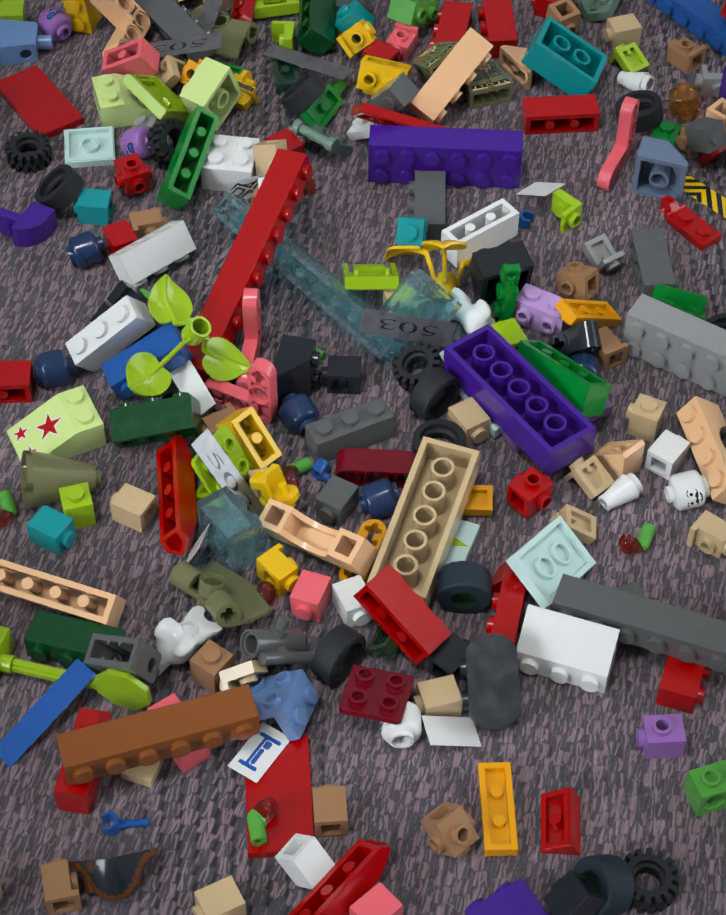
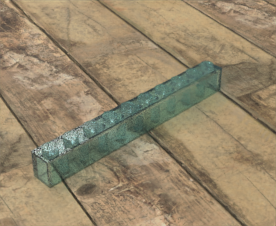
[211,191,412,363]

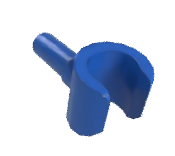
[518,210,534,229]
[311,458,331,482]
[101,811,149,836]

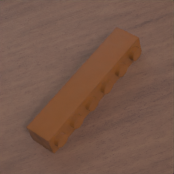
[56,684,260,785]

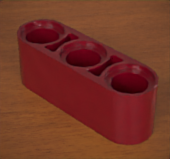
[335,448,416,488]

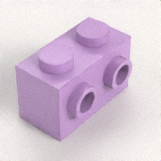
[512,283,570,337]

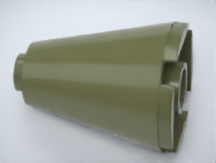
[20,450,101,508]

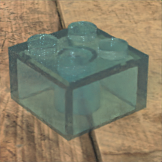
[379,268,462,344]
[196,486,263,574]

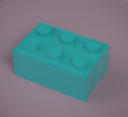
[521,16,608,95]

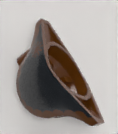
[69,848,158,900]

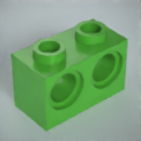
[387,0,439,26]
[684,760,726,817]

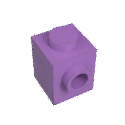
[636,714,687,759]

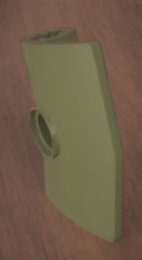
[191,4,259,60]
[170,560,270,628]

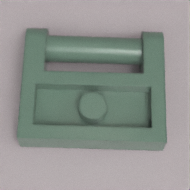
[291,119,353,156]

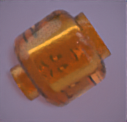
[668,82,701,120]

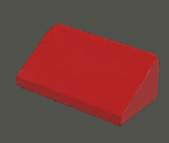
[541,787,581,855]

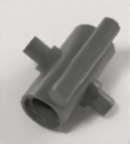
[240,614,314,670]

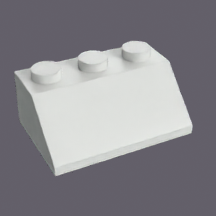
[517,604,620,693]

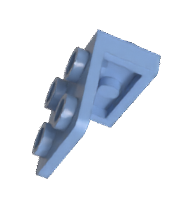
[249,669,320,741]

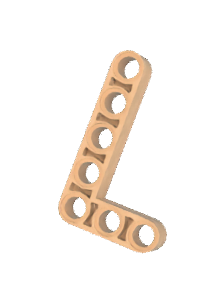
[89,0,151,57]

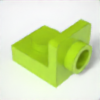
[271,21,296,50]
[608,41,650,72]
[551,188,583,233]

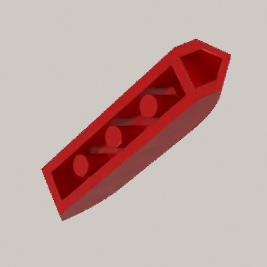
[156,434,197,555]
[480,561,527,646]
[289,839,391,915]

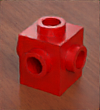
[113,153,153,198]
[506,466,554,519]

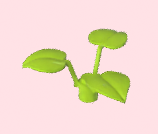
[126,274,250,397]

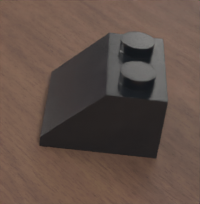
[469,240,534,305]
[273,334,321,411]

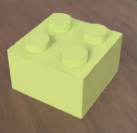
[179,57,242,131]

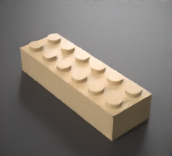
[367,436,480,607]

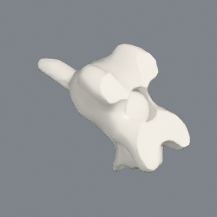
[440,287,495,335]
[154,606,223,675]

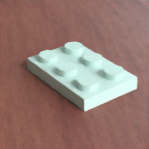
[505,516,596,608]

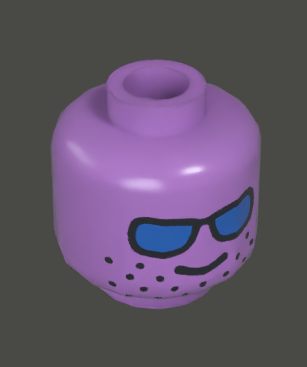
[38,7,73,43]
[120,126,154,159]

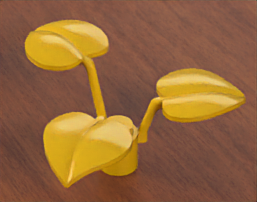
[384,240,471,301]

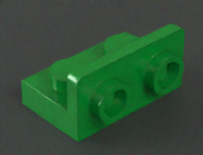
[652,283,708,321]

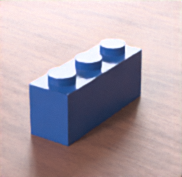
[101,322,194,401]

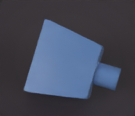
[0,19,53,65]

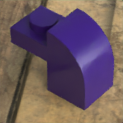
[0,202,58,247]

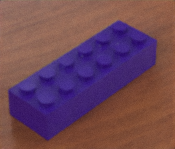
[368,125,523,189]
[443,324,596,476]

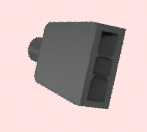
[84,633,162,685]

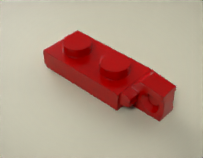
[659,195,722,252]

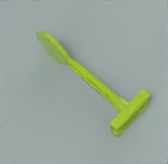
[0,626,153,711]

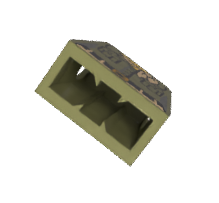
[413,41,459,83]
[462,61,514,110]

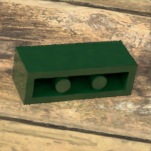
[297,0,337,57]
[109,392,203,448]
[24,610,126,675]

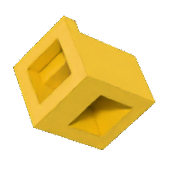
[336,18,376,58]
[256,543,299,597]

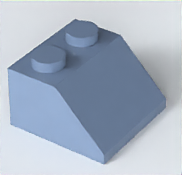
[631,136,688,203]

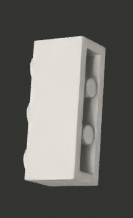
[440,198,519,268]
[108,220,196,287]
[65,295,156,372]

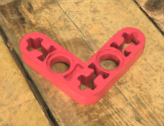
[596,96,640,191]
[236,288,262,390]
[204,358,278,424]

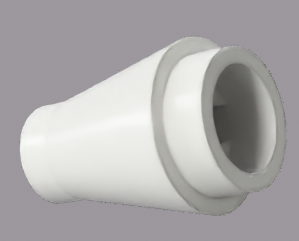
[617,71,655,91]
[598,472,643,511]

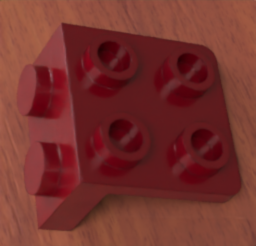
[339,664,415,725]

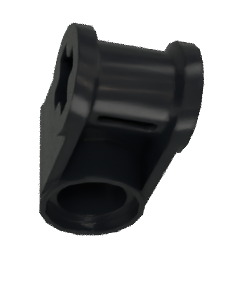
[549,320,602,358]

